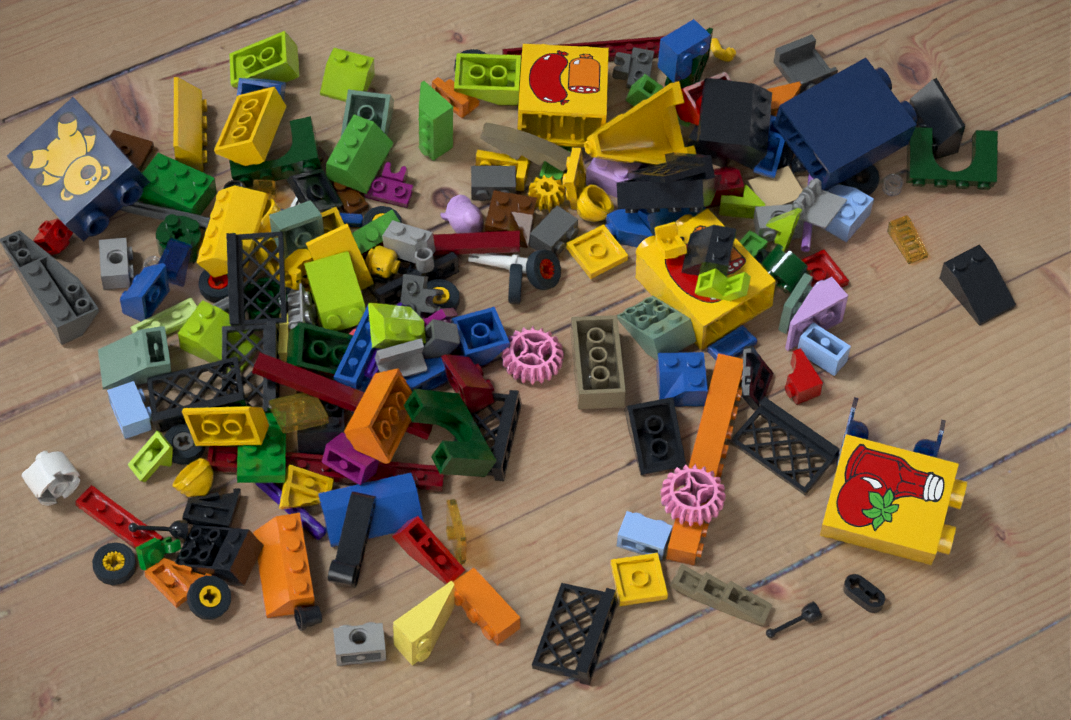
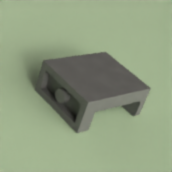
[774,34,838,94]

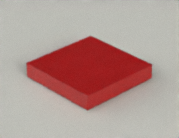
[802,249,849,288]

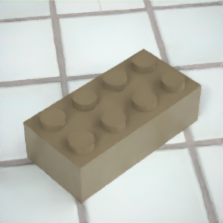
[570,315,626,409]

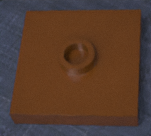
[110,130,154,171]

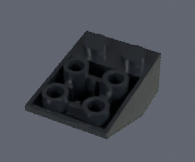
[296,391,345,455]
[175,525,264,586]

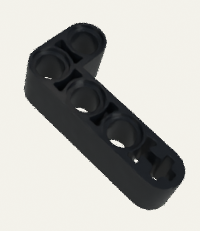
[328,491,377,588]

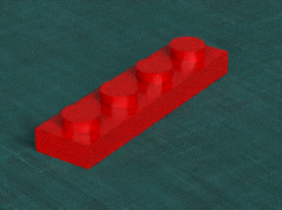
[75,485,163,549]

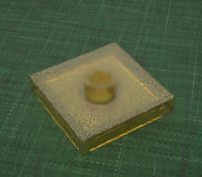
[269,392,329,433]
[445,499,467,564]

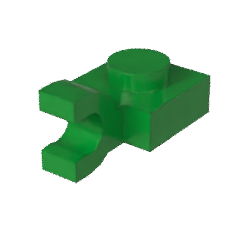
[135,537,182,571]

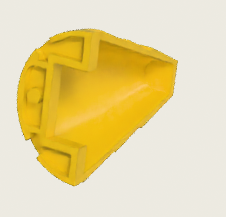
[584,81,696,165]

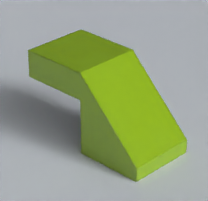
[695,268,751,301]

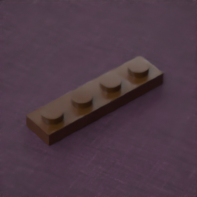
[318,146,369,214]

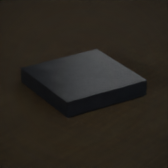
[287,169,343,213]

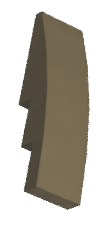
[480,122,571,171]
[670,564,772,626]

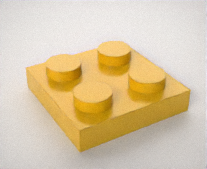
[563,148,587,210]
[566,224,628,279]
[610,553,668,606]

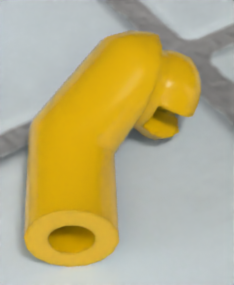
[711,38,736,62]

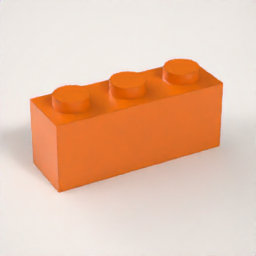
[453,567,521,646]

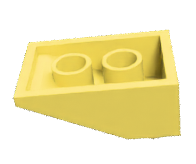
[393,581,455,666]

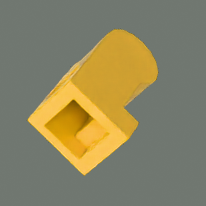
[277,249,313,291]

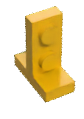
[475,150,531,191]

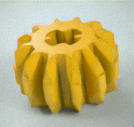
[528,175,565,213]

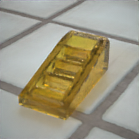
[887,215,928,264]

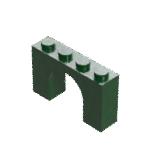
[229,116,322,188]
[906,127,998,190]
[403,389,496,477]

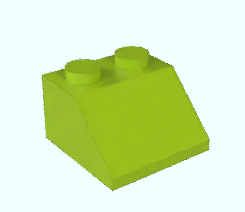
[320,48,375,102]
[368,303,426,349]

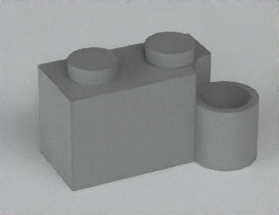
[382,220,435,273]

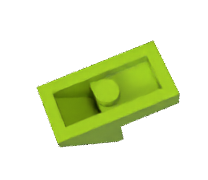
[719,184,765,219]
[766,208,802,252]
[128,431,173,482]

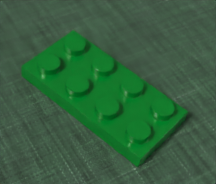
[237,412,286,483]

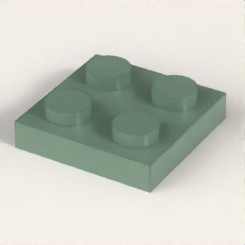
[778,273,813,334]

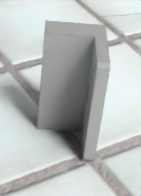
[375,339,427,378]

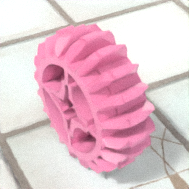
[502,326,564,385]
[660,464,726,527]

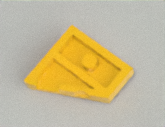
[279,465,334,510]

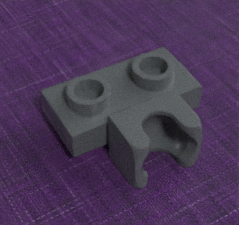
[612,47,654,89]
[401,274,444,318]

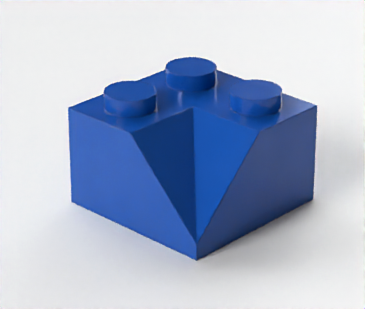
[658,19,711,83]
[451,307,510,366]
[656,352,708,407]

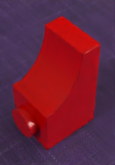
[785,348,823,405]

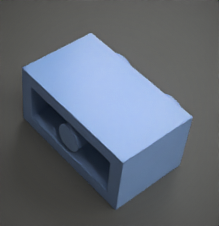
[798,322,851,376]
[107,381,152,439]
[616,511,672,561]

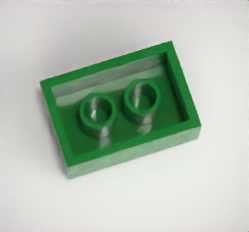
[139,153,217,215]

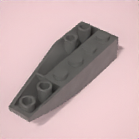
[0,230,99,345]

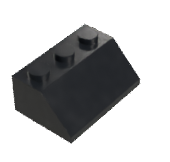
[909,78,965,160]

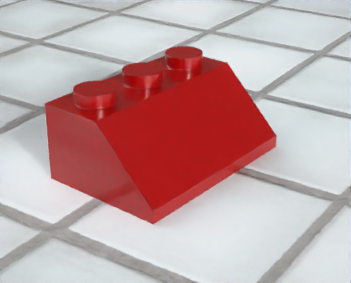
[675,71,732,125]

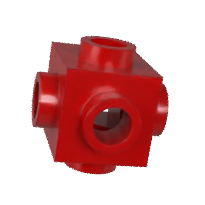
[33,218,73,255]

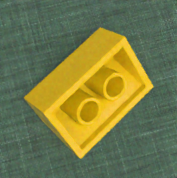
[182,407,269,446]

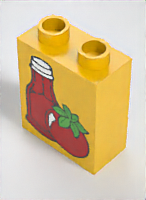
[820,434,967,565]

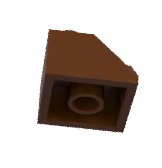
[485,190,537,249]

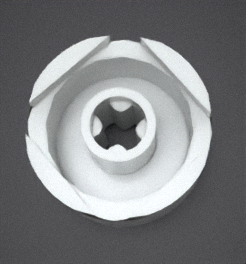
[22,451,80,506]

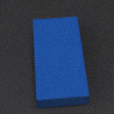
[707,325,757,360]

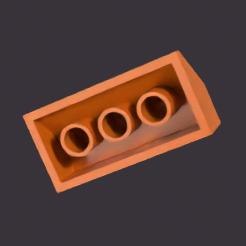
[344,368,412,464]
[253,513,315,618]

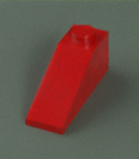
[392,516,465,585]

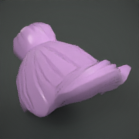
[440,195,483,233]

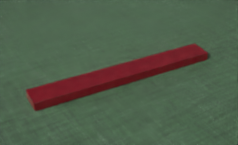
[502,36,665,62]
[361,231,520,259]
[251,352,433,440]

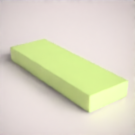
[130,297,197,335]

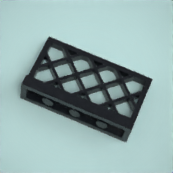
[627,152,715,183]
[367,231,459,305]
[226,232,287,326]
[222,320,280,413]
[147,357,248,432]
[454,390,522,481]
[730,397,840,495]
[532,583,618,685]

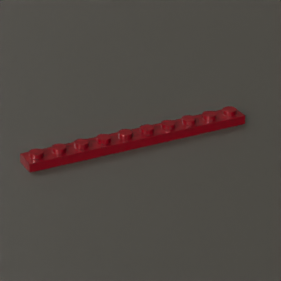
[207,446,444,491]

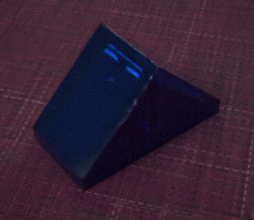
[158,238,192,287]

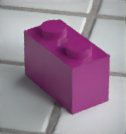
[322,432,379,485]

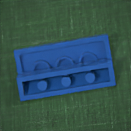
[334,305,375,393]
[318,473,424,547]

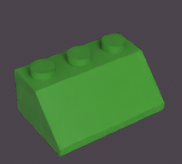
[418,81,453,161]
[326,115,394,194]

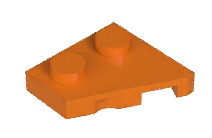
[145,558,212,608]

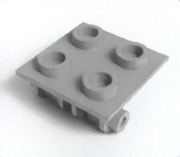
[787,178,847,229]
[287,284,318,330]

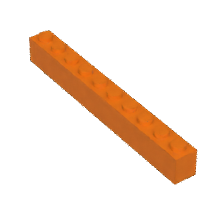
[666,353,743,566]

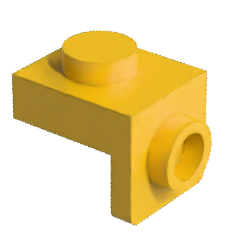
[654,222,687,259]

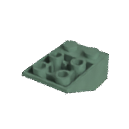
[617,295,696,360]
[98,326,172,390]

